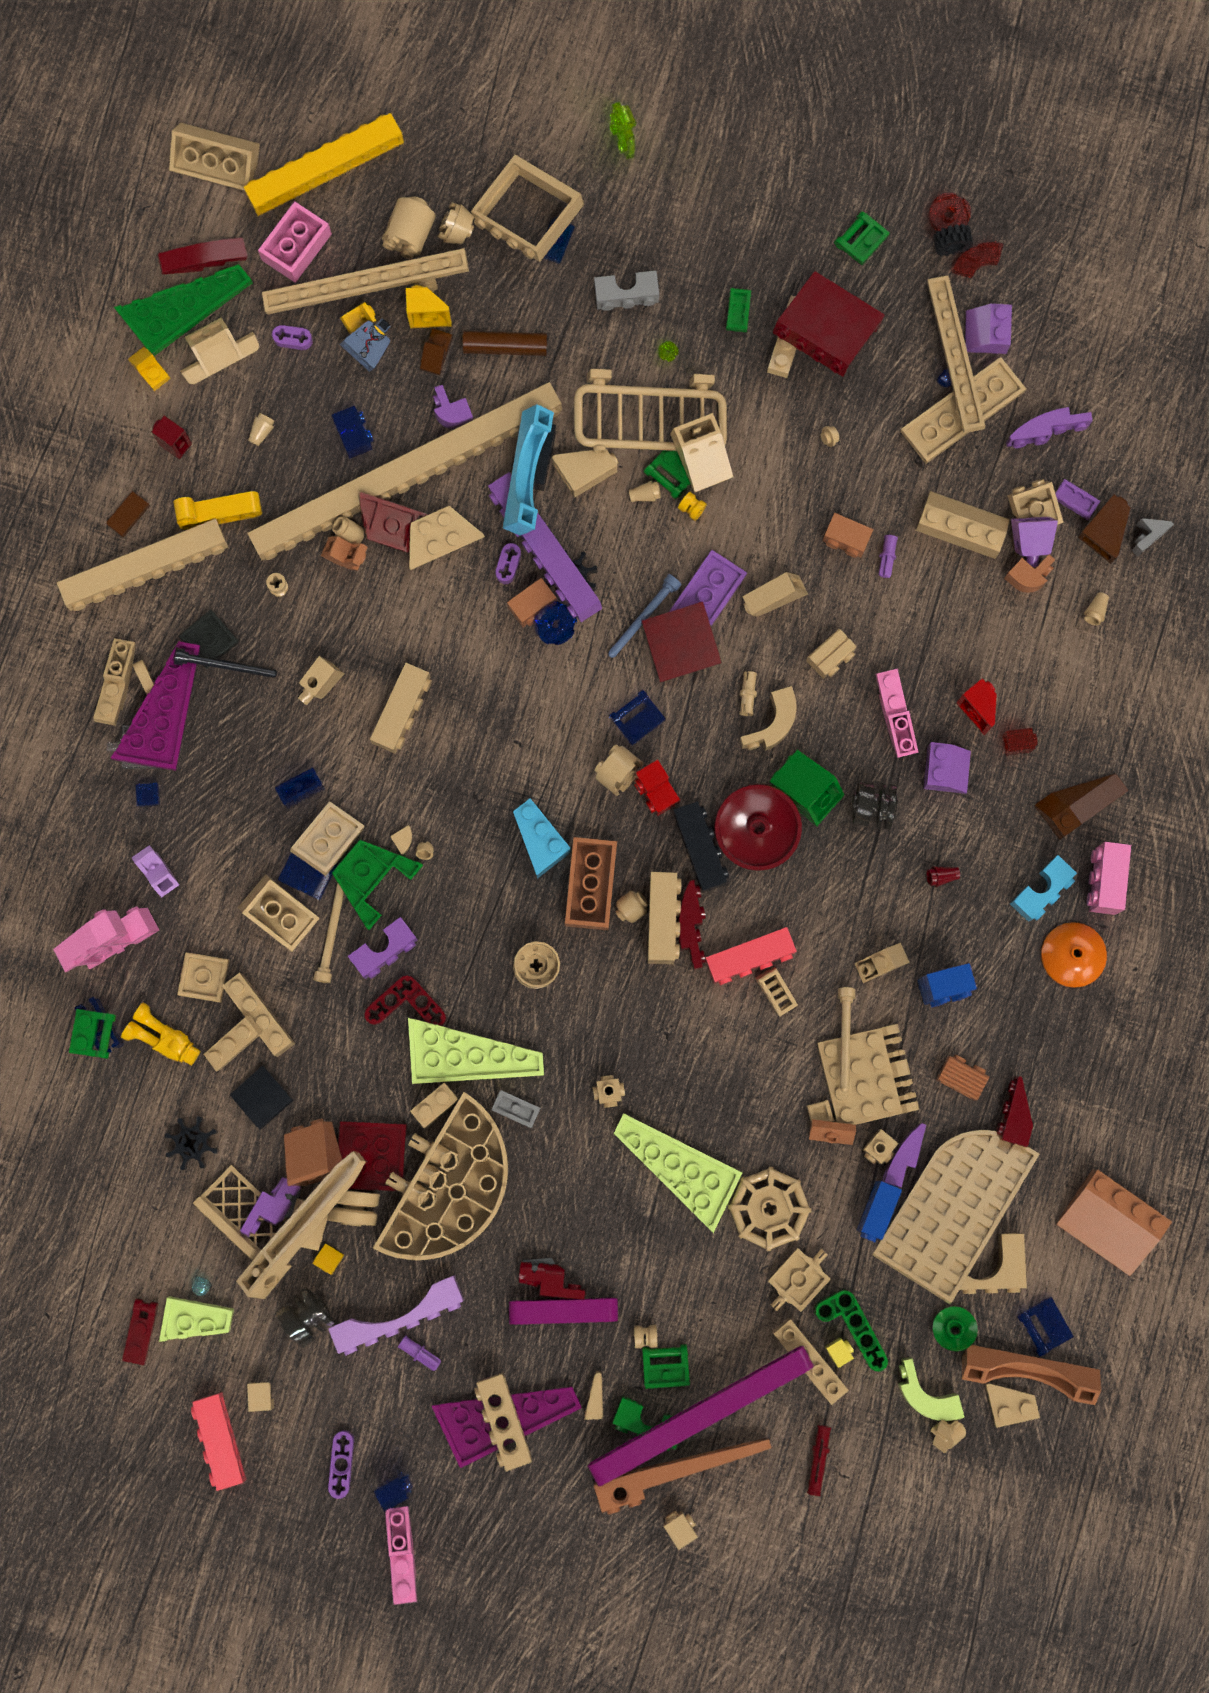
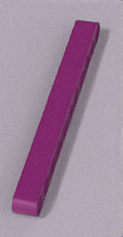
[587,1345,814,1486]

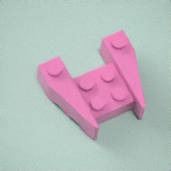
[53,906,159,972]

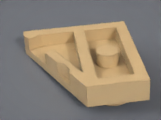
[985,1383,1040,1428]

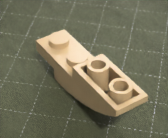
[767,295,796,378]
[93,638,136,726]

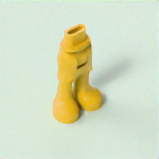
[121,1002,201,1066]

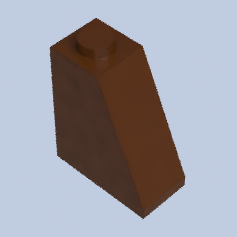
[1078,494,1131,564]

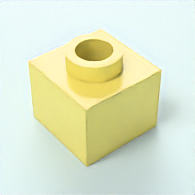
[825,1337,854,1368]

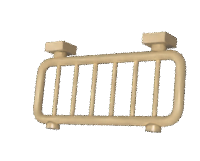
[574,369,727,453]

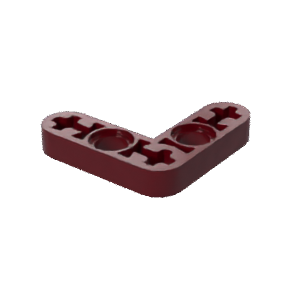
[364,975,446,1026]

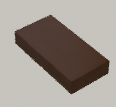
[106,491,150,538]

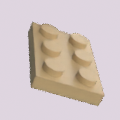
[290,801,364,876]

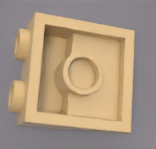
[1007,479,1063,525]

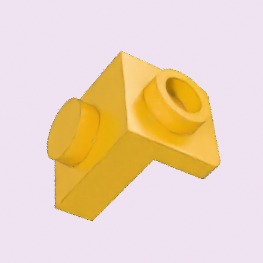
[340,302,376,334]

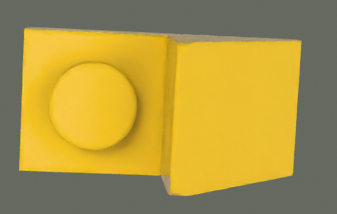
[128,347,171,391]

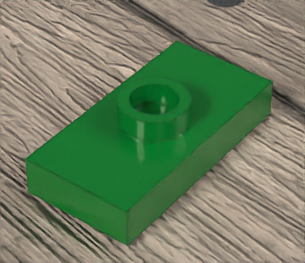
[726,288,751,332]

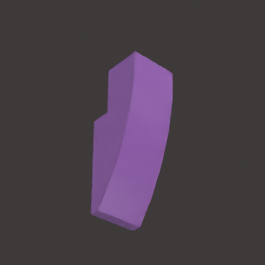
[882,1124,926,1187]

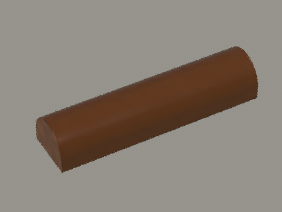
[463,331,547,356]

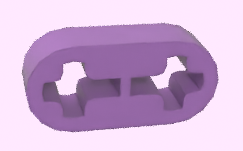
[272,325,313,350]
[496,543,521,584]

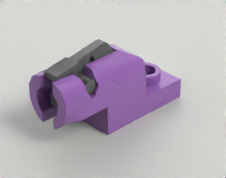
[240,1177,301,1237]

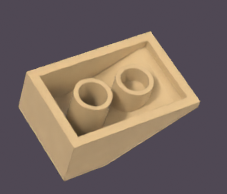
[238,874,320,952]

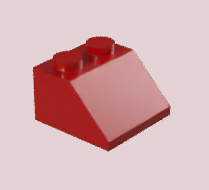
[956,678,997,735]

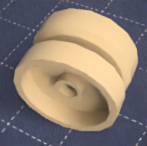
[327,1190,380,1226]

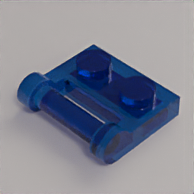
[609,689,666,746]
[1017,1297,1074,1356]

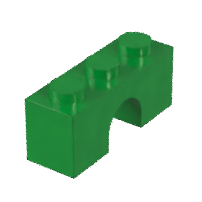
[612,1396,677,1451]

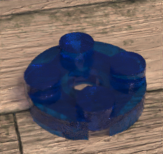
[533,601,577,645]

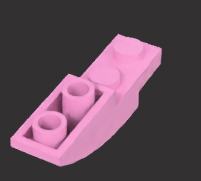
[875,669,919,758]
[385,1506,417,1605]

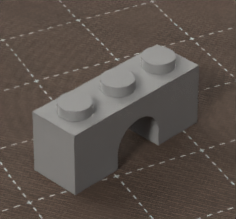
[594,271,659,311]

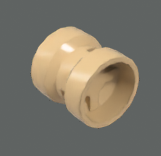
[634,1325,657,1349]

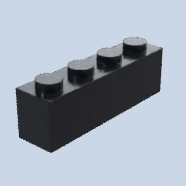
[673,801,729,893]

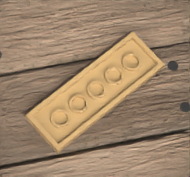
[900,357,1026,464]

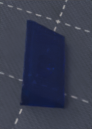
[543,216,575,264]

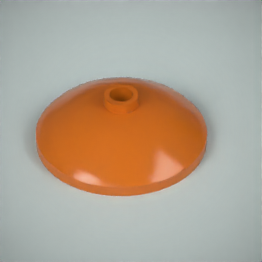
[1041,922,1107,988]

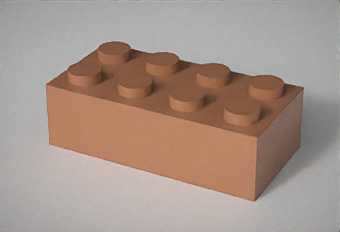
[565,837,617,931]

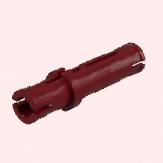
[807,1425,832,1496]

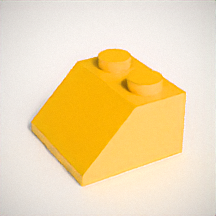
[406,285,452,328]

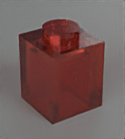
[1003,728,1038,756]

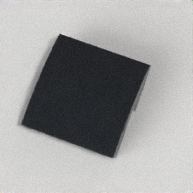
[230,1066,294,1130]

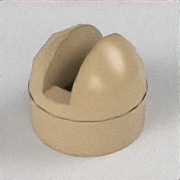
[416,841,434,860]

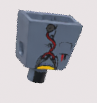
[339,318,391,372]

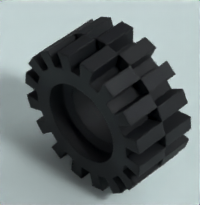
[933,224,974,256]

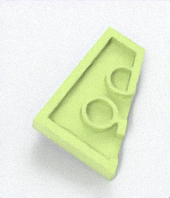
[159,1296,234,1342]

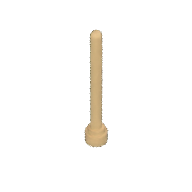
[313,882,344,983]
[838,987,855,1092]

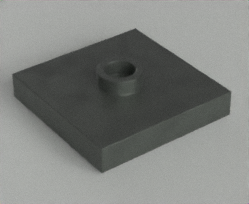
[178,610,239,669]

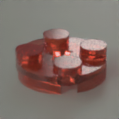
[928,192,971,232]

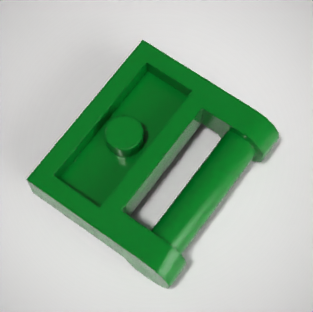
[834,211,890,265]
[644,450,691,500]
[69,1009,116,1059]
[642,1344,690,1389]

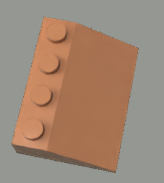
[1056,1170,1172,1276]

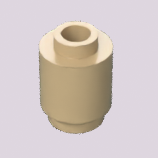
[332,517,364,544]

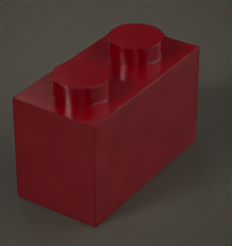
[151,415,192,460]

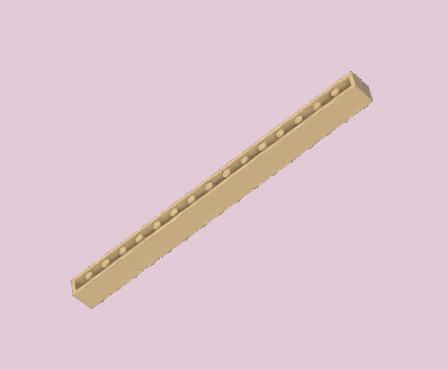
[248,382,562,561]

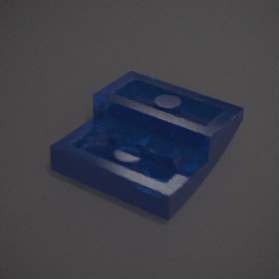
[278,852,339,901]

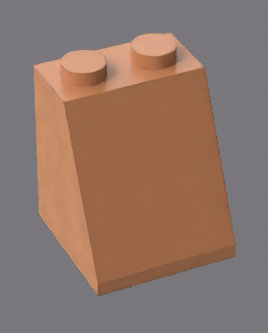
[284,1119,342,1186]

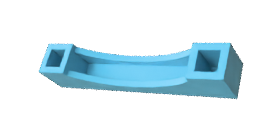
[503,404,554,535]

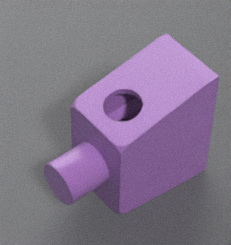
[1011,516,1058,567]

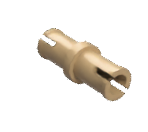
[739,671,757,716]

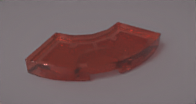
[952,242,1004,279]

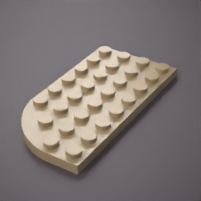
[873,1130,1040,1304]

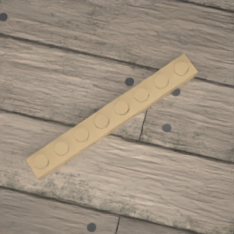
[927,276,985,433]

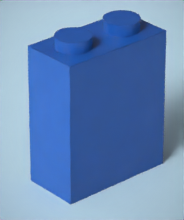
[857,1181,902,1242]

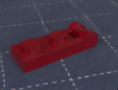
[122,1298,159,1365]

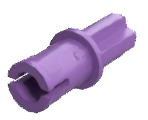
[879,535,898,578]
[398,1336,441,1371]

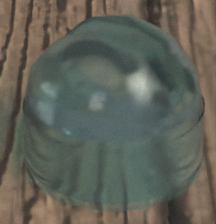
[192,1277,211,1296]

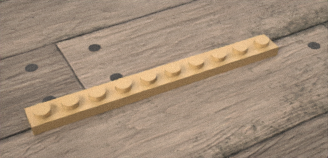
[262,248,469,315]

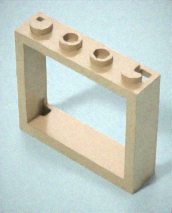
[471,155,584,262]

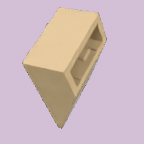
[670,413,733,493]

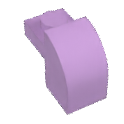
[132,845,179,898]

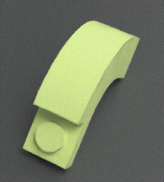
[898,1357,964,1421]

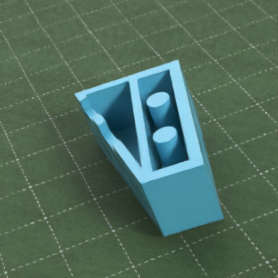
[513,799,571,879]

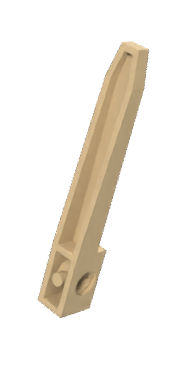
[237,1151,366,1299]

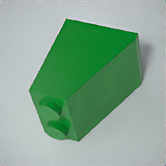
[769,750,845,826]

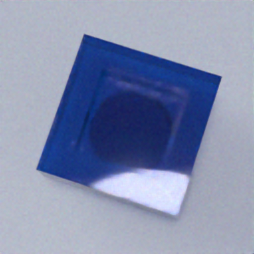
[135,783,160,807]

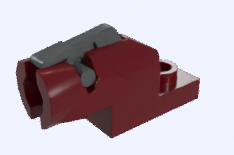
[519,1258,585,1300]

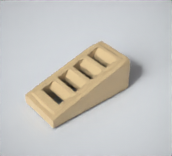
[755,967,798,1017]
[585,1371,603,1420]

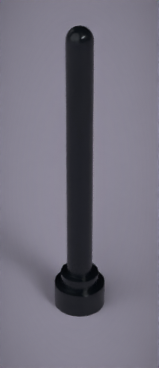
[173,647,277,678]

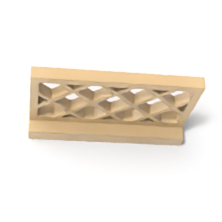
[193,1165,288,1261]

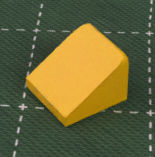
[312,1243,344,1275]

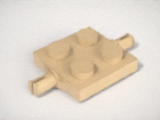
[768,1248,830,1312]

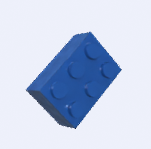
[917,963,977,1008]

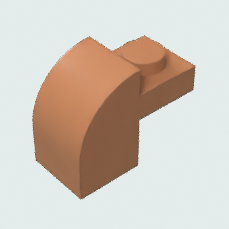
[321,536,368,571]
[1004,554,1055,593]

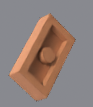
[809,1119,856,1145]

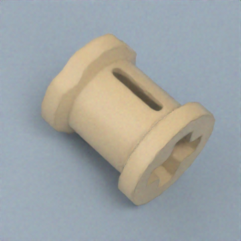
[266,573,288,597]

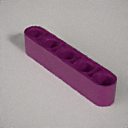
[509,1298,618,1325]

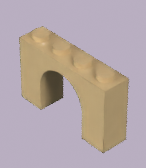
[959,1233,1027,1294]

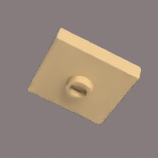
[177,952,230,1003]

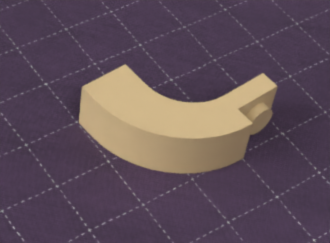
[740,686,796,751]

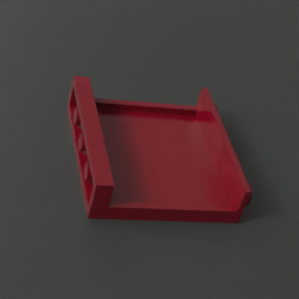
[773,271,885,377]

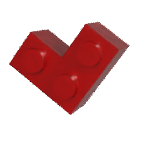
[634,760,680,817]

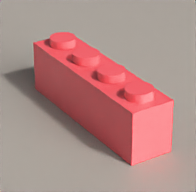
[705,927,797,986]
[191,1392,246,1491]

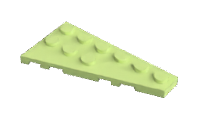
[408,1018,544,1084]
[614,1113,742,1233]

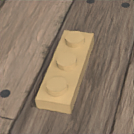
[204,1015,263,1072]

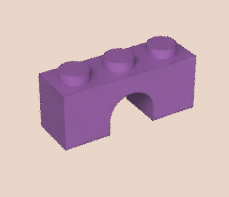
[348,917,418,979]

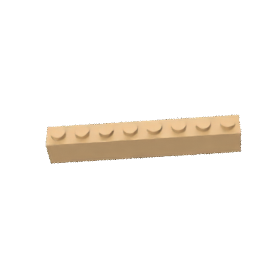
[57,519,228,611]

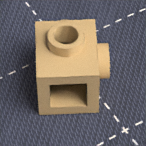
[862,1129,898,1164]
[663,1511,698,1550]

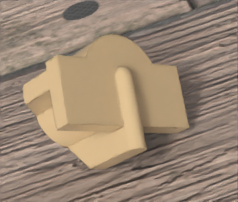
[931,1420,966,1453]

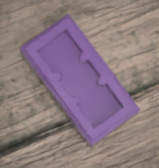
[1055,479,1100,520]

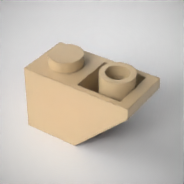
[854,943,910,983]

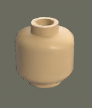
[616,891,649,923]

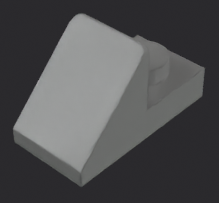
[1132,519,1174,556]

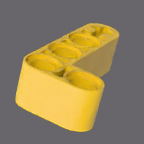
[173,491,262,530]

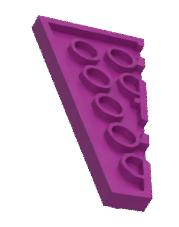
[111,641,200,771]
[432,1386,582,1468]

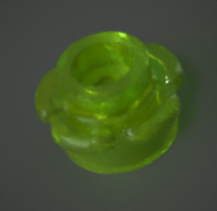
[658,341,679,362]

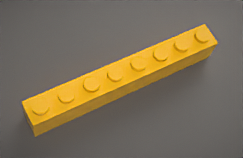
[243,113,404,216]

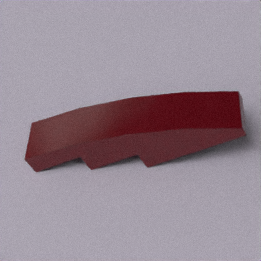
[157,238,248,275]

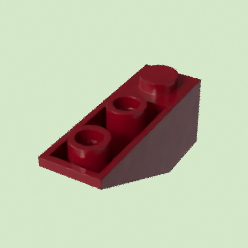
[997,1076,1033,1148]

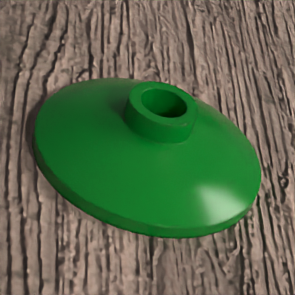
[933,1307,978,1352]

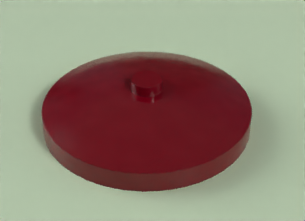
[715,784,802,871]

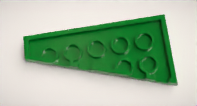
[114,264,253,356]

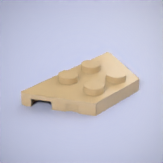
[409,506,485,570]

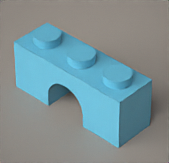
[1010,855,1077,922]

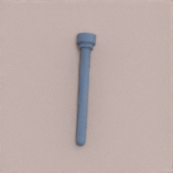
[608,574,682,658]

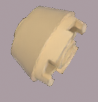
[437,202,474,244]

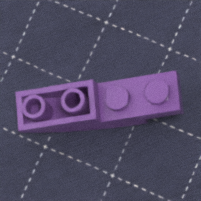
[1006,407,1092,448]

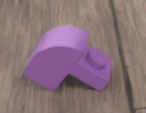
[433,385,473,429]

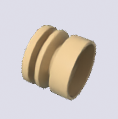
[513,941,560,989]

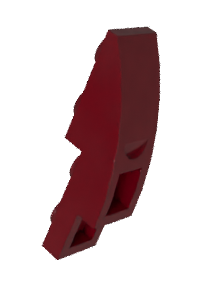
[679,880,706,971]

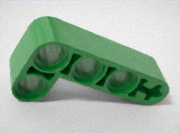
[814,1289,888,1372]

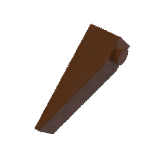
[1034,773,1129,840]

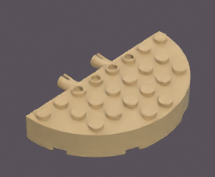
[373,1092,508,1260]

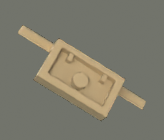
[181,318,259,384]

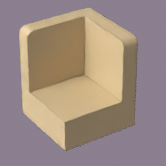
[247,1382,274,1412]

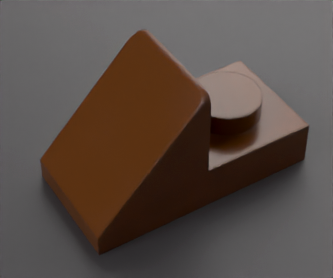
[420,329,453,375]

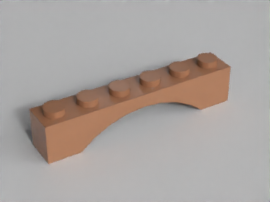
[962,1345,1101,1405]

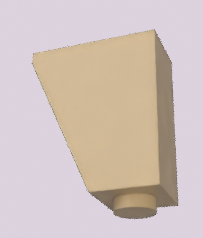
[552,449,618,498]
[742,572,808,617]

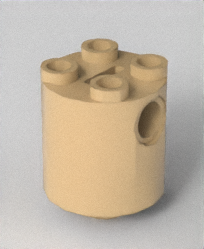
[382,197,436,260]

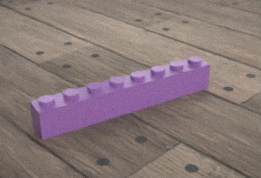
[488,472,602,622]

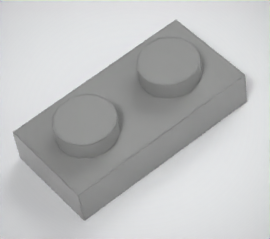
[492,1090,541,1128]

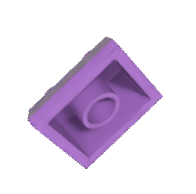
[965,304,1012,354]
[924,742,971,794]

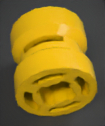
[678,492,707,521]

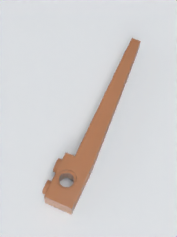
[594,1438,771,1514]

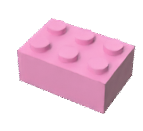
[258,201,332,283]
[1087,842,1131,915]

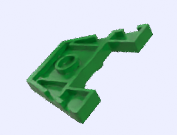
[332,840,423,930]

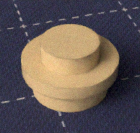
[821,426,839,447]

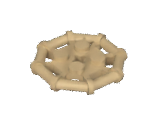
[728,1167,812,1251]

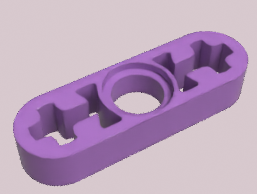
[328,1430,354,1499]

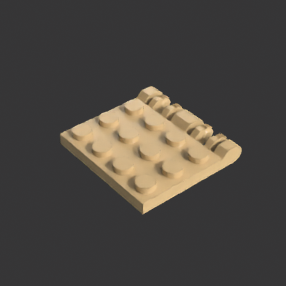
[817,1024,920,1125]

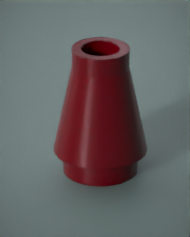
[926,866,960,887]

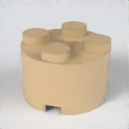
[594,744,644,796]

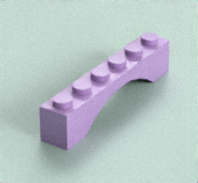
[328,1275,464,1356]

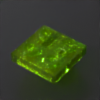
[609,102,637,160]

